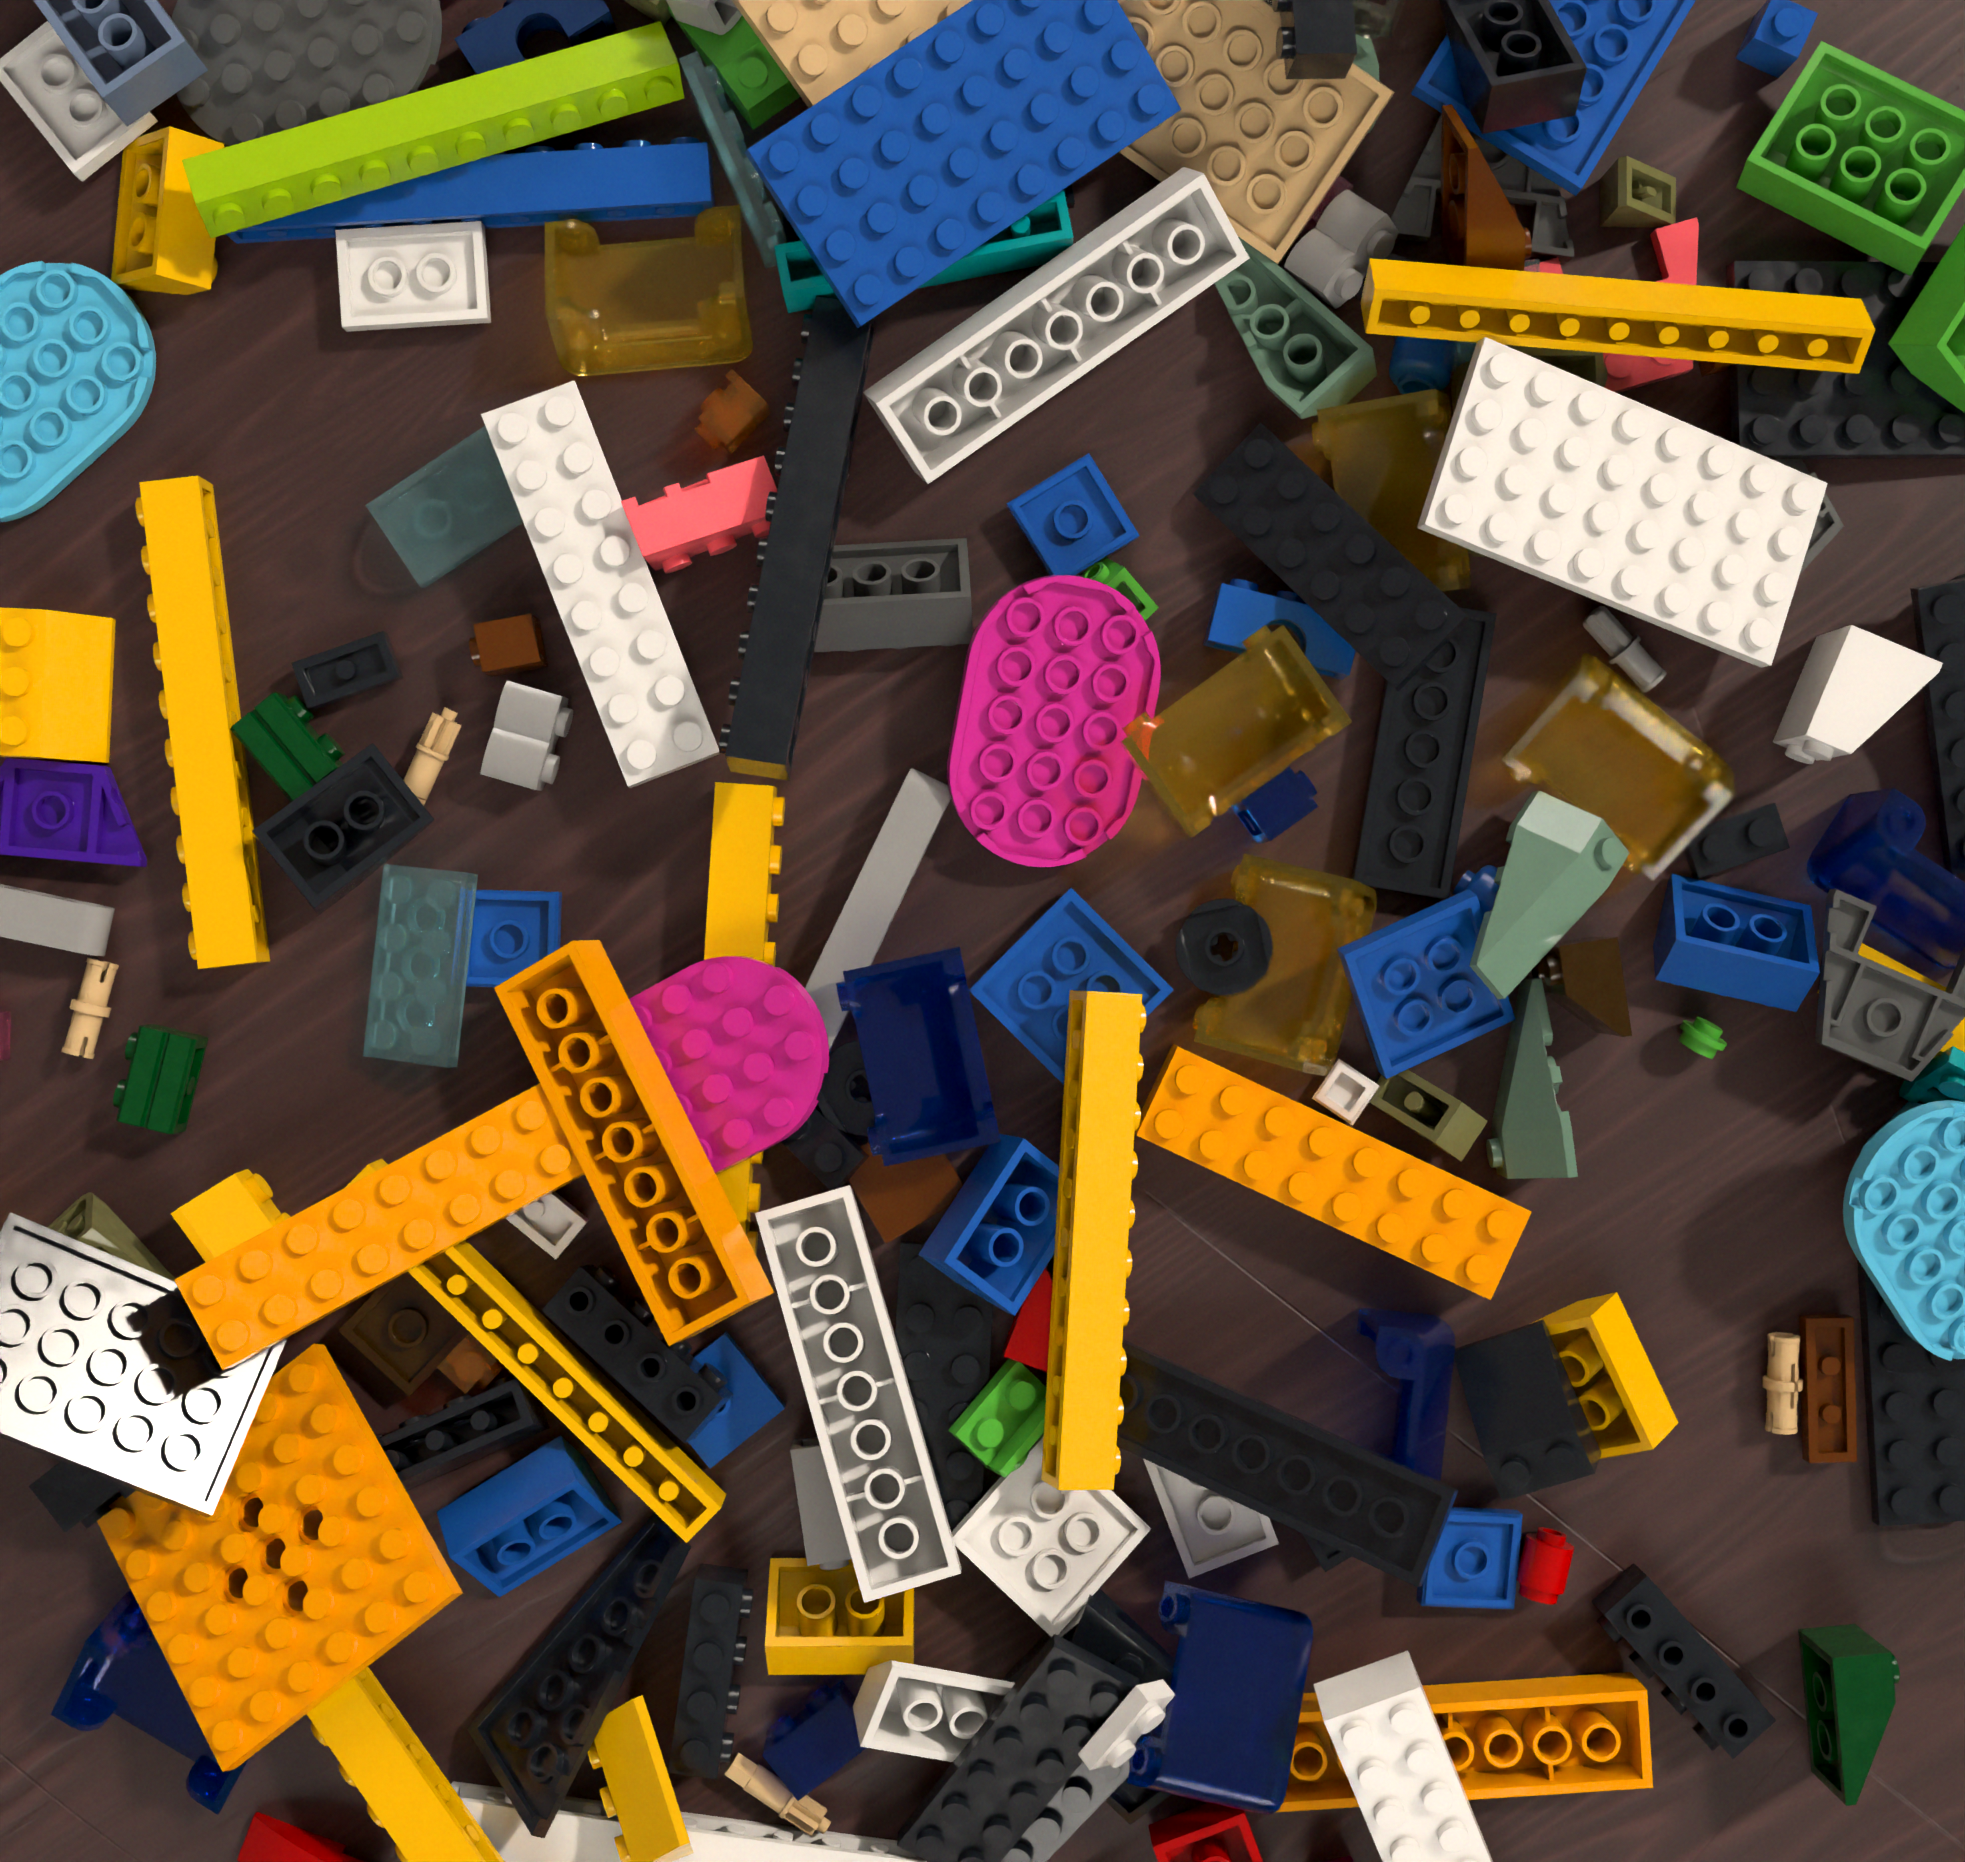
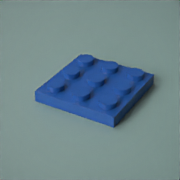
[969,888,1174,1085]
[1337,889,1515,1079]

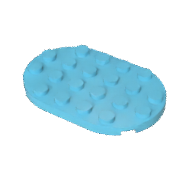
[0,261,156,523]
[1843,1100,1965,1361]

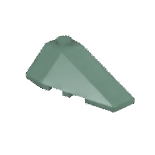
[1214,237,1377,419]
[1469,791,1630,999]
[1486,977,1578,1179]

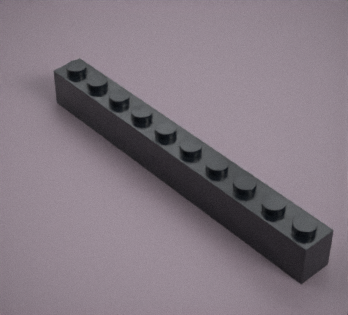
[719,296,876,781]

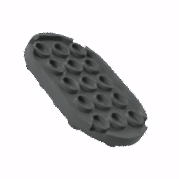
[171,0,442,146]

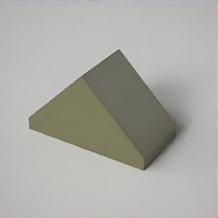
[1600,156,1676,228]

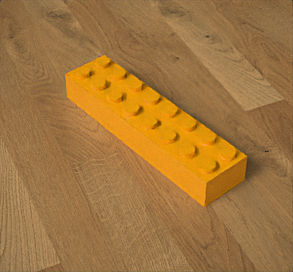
[494,940,774,1346]
[1134,1044,1532,1300]
[174,1083,585,1370]
[1249,1672,1653,1813]

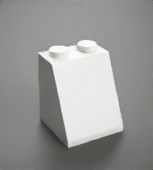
[1773,625,1943,764]

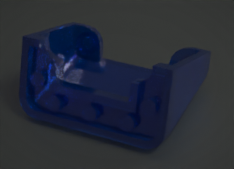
[1807,788,1965,969]
[836,946,1001,1166]
[1357,1307,1455,1482]
[1127,1581,1313,1814]
[50,1590,258,1815]

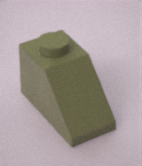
[1369,1069,1488,1162]

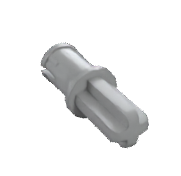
[1583,606,1667,693]

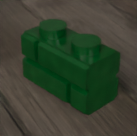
[230,692,345,802]
[113,1024,209,1134]

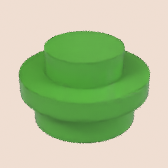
[1678,1017,1727,1059]

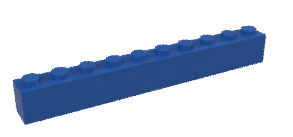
[226,137,716,244]

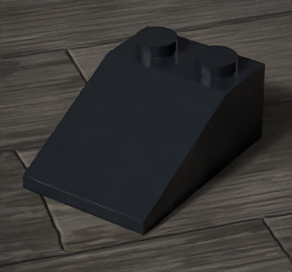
[1439,0,1587,134]
[252,743,435,916]
[1453,1320,1602,1501]

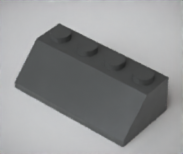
[814,538,973,652]

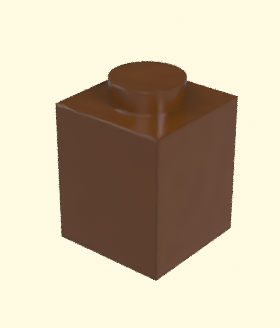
[469,613,548,677]

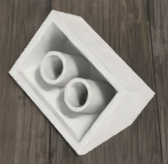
[853,1660,1015,1762]

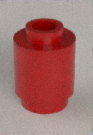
[1516,1527,1574,1605]

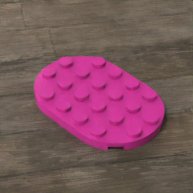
[947,575,1161,867]
[629,956,829,1174]

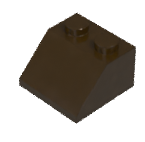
[1532,937,1632,1037]

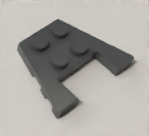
[1390,113,1574,262]
[1815,889,1965,1082]

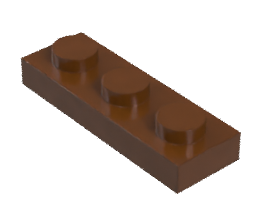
[1799,1314,1857,1463]

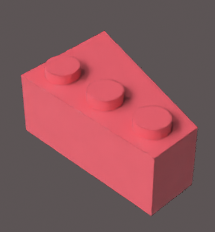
[621,455,778,574]

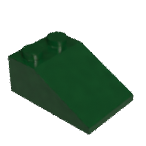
[1798,1624,1900,1806]

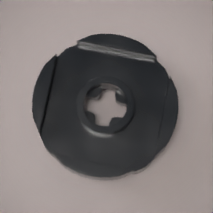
[1175,899,1274,997]
[817,1040,912,1136]

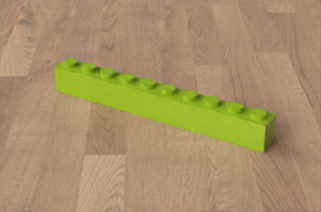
[182,21,685,238]

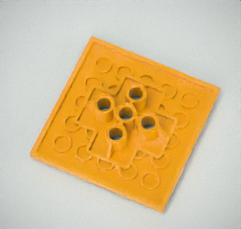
[97,1343,463,1772]

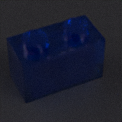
[1230,766,1319,844]
[762,1680,866,1801]

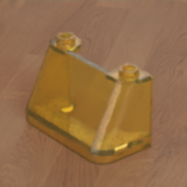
[545,205,753,376]
[1312,389,1471,592]
[1120,625,1352,839]
[1501,653,1735,881]
[1193,853,1377,1076]

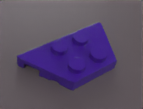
[0,757,147,867]

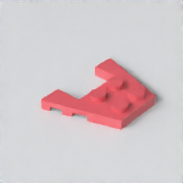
[1524,217,1699,393]

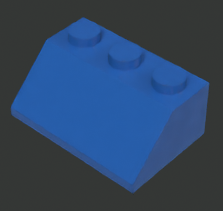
[1653,874,1820,1012]
[919,1133,1059,1316]
[437,1435,622,1598]

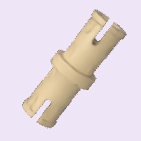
[61,957,119,1059]
[1762,1332,1803,1435]

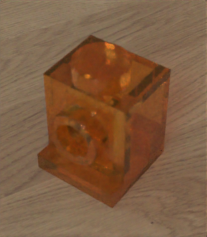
[694,369,771,454]
[437,1332,505,1394]

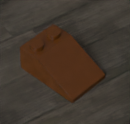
[1440,104,1532,271]

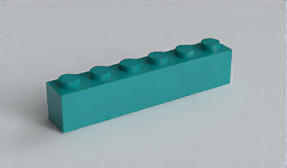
[774,191,1074,313]

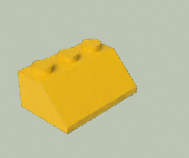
[111,126,224,295]
[0,607,116,763]
[171,1169,291,1262]
[1530,1292,1678,1459]
[765,1558,914,1675]
[588,1695,694,1862]

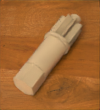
[403,707,462,806]
[724,1752,831,1836]

